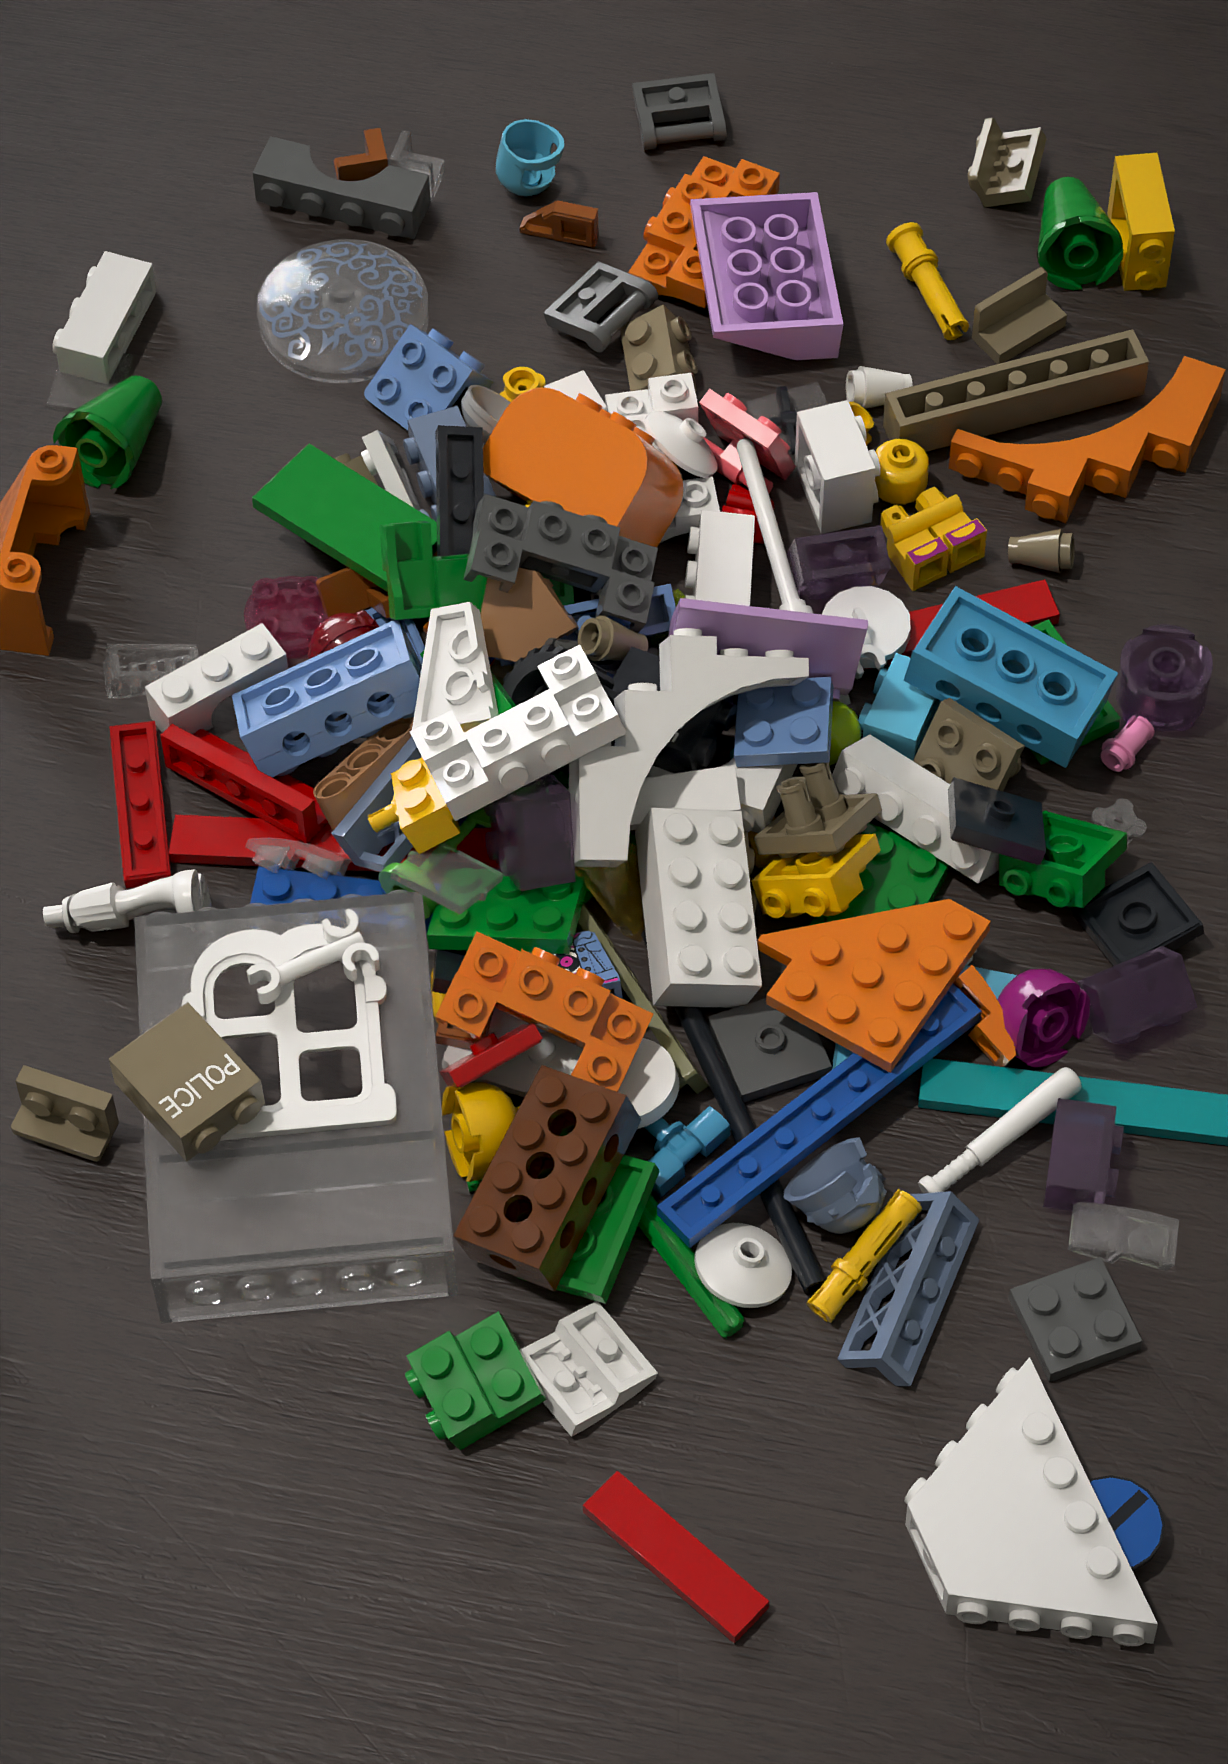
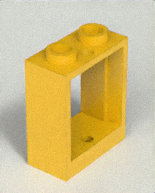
[1107,153,1175,291]

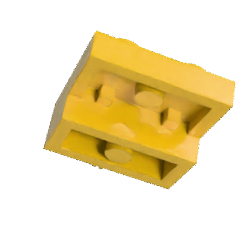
[368,757,460,854]

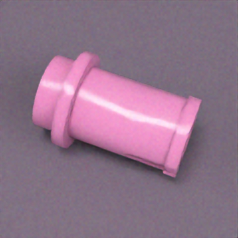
[1101,715,1155,772]

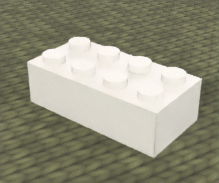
[635,807,762,1008]

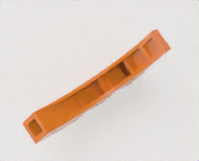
[948,356,1226,523]

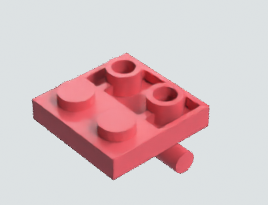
[699,389,796,494]

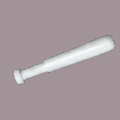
[918,1067,1082,1193]

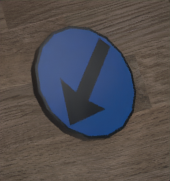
[1089,1475,1165,1572]

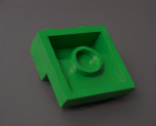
[999,811,1127,908]
[405,1311,547,1450]

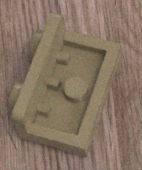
[968,117,1047,207]
[620,305,698,392]

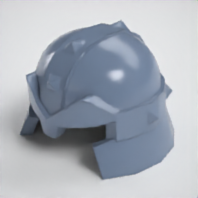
[784,1137,887,1234]

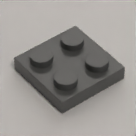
[1008,1257,1142,1382]

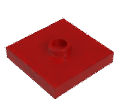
[439,1024,543,1088]

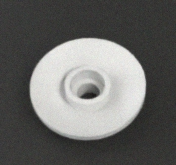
[644,411,717,478]
[694,1223,792,1308]

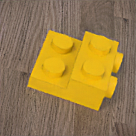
[752,834,881,918]

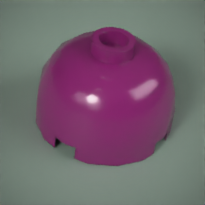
[997,969,1090,1067]

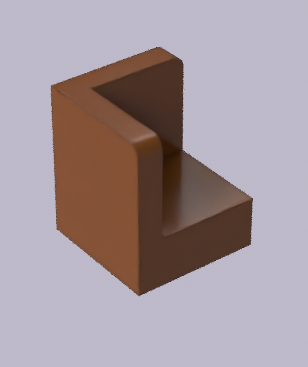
[334,128,388,181]

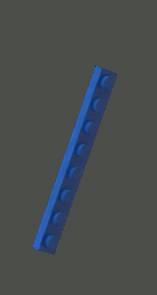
[657,984,982,1248]

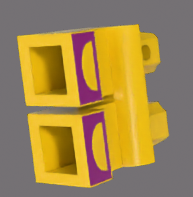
[880,486,987,591]

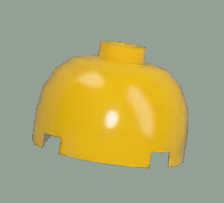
[442,1082,520,1182]

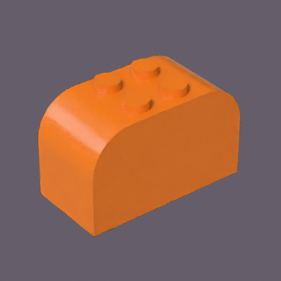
[483,388,683,548]

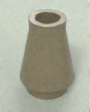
[1008,529,1075,574]
[578,615,648,661]

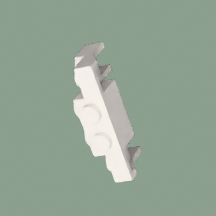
[605,373,720,543]
[409,645,627,821]

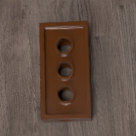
[453,1065,642,1291]

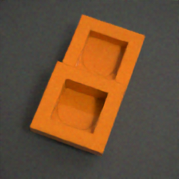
[953,965,1016,1067]

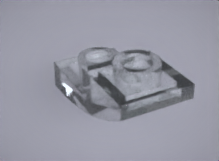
[245,838,351,880]
[1068,1202,1179,1271]

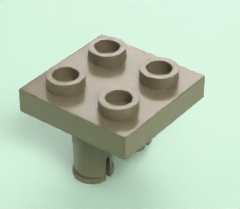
[913,698,1025,791]
[753,762,882,858]

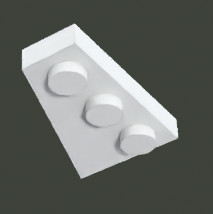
[412,602,499,733]

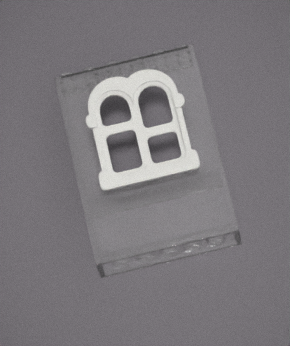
[134,890,458,1323]

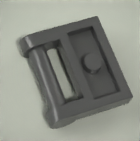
[632,73,727,151]
[543,261,659,352]

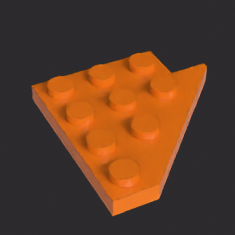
[757,899,991,1073]

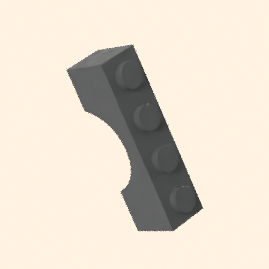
[253,136,431,240]

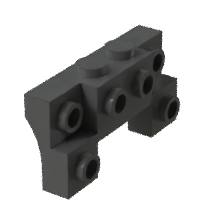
[463,494,658,633]

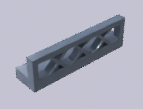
[331,736,422,872]
[837,1191,980,1386]

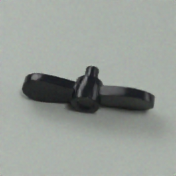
[769,386,797,455]

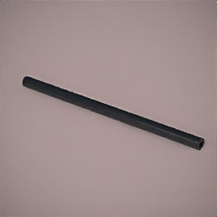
[641,930,826,1295]

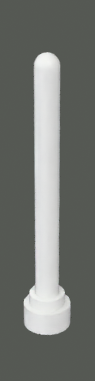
[737,438,813,613]

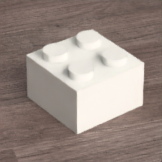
[795,400,880,534]

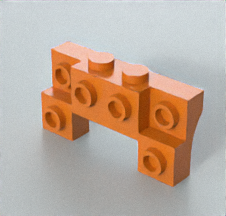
[628,156,780,308]
[435,931,654,1092]

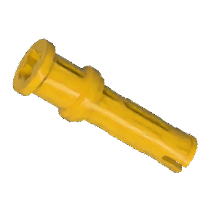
[886,222,969,340]

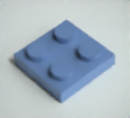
[734,677,834,767]

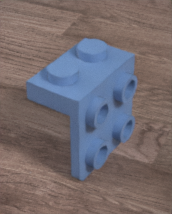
[364,324,493,431]

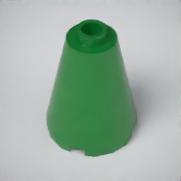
[1037,177,1123,290]
[53,375,162,489]

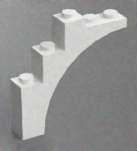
[569,628,809,867]

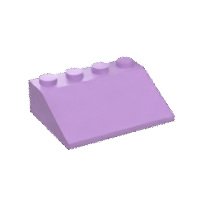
[690,192,843,360]
[669,598,868,701]

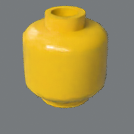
[875,439,929,505]

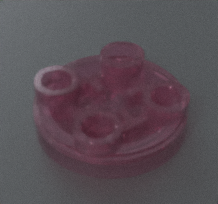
[244,576,328,658]

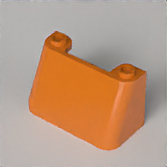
[0,445,90,656]

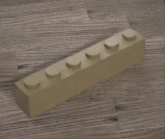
[883,329,1149,452]

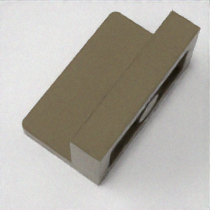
[972,267,1067,364]

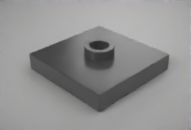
[708,998,832,1103]

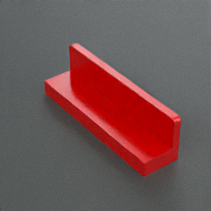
[160,724,328,843]

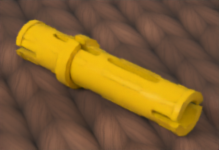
[806,1189,922,1323]

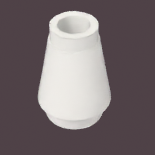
[846,366,913,409]

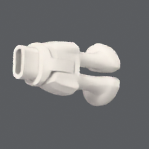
[43,869,212,933]

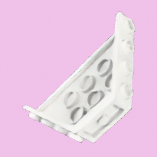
[904,1357,1158,1646]

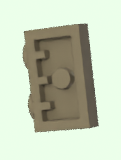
[11,1065,119,1162]

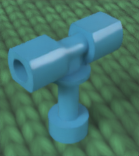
[644,1106,731,1198]

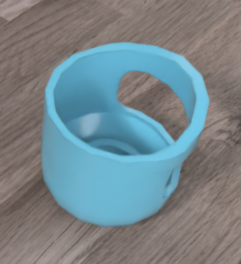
[496,119,564,196]

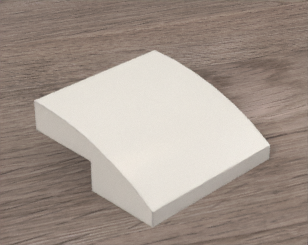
[521,1301,658,1437]

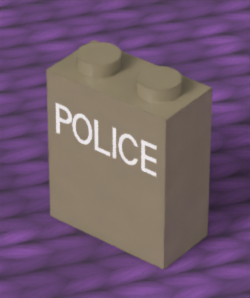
[109,1002,265,1162]

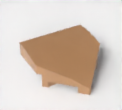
[481,568,579,662]

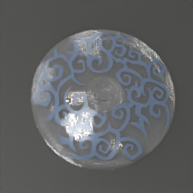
[257,239,429,383]

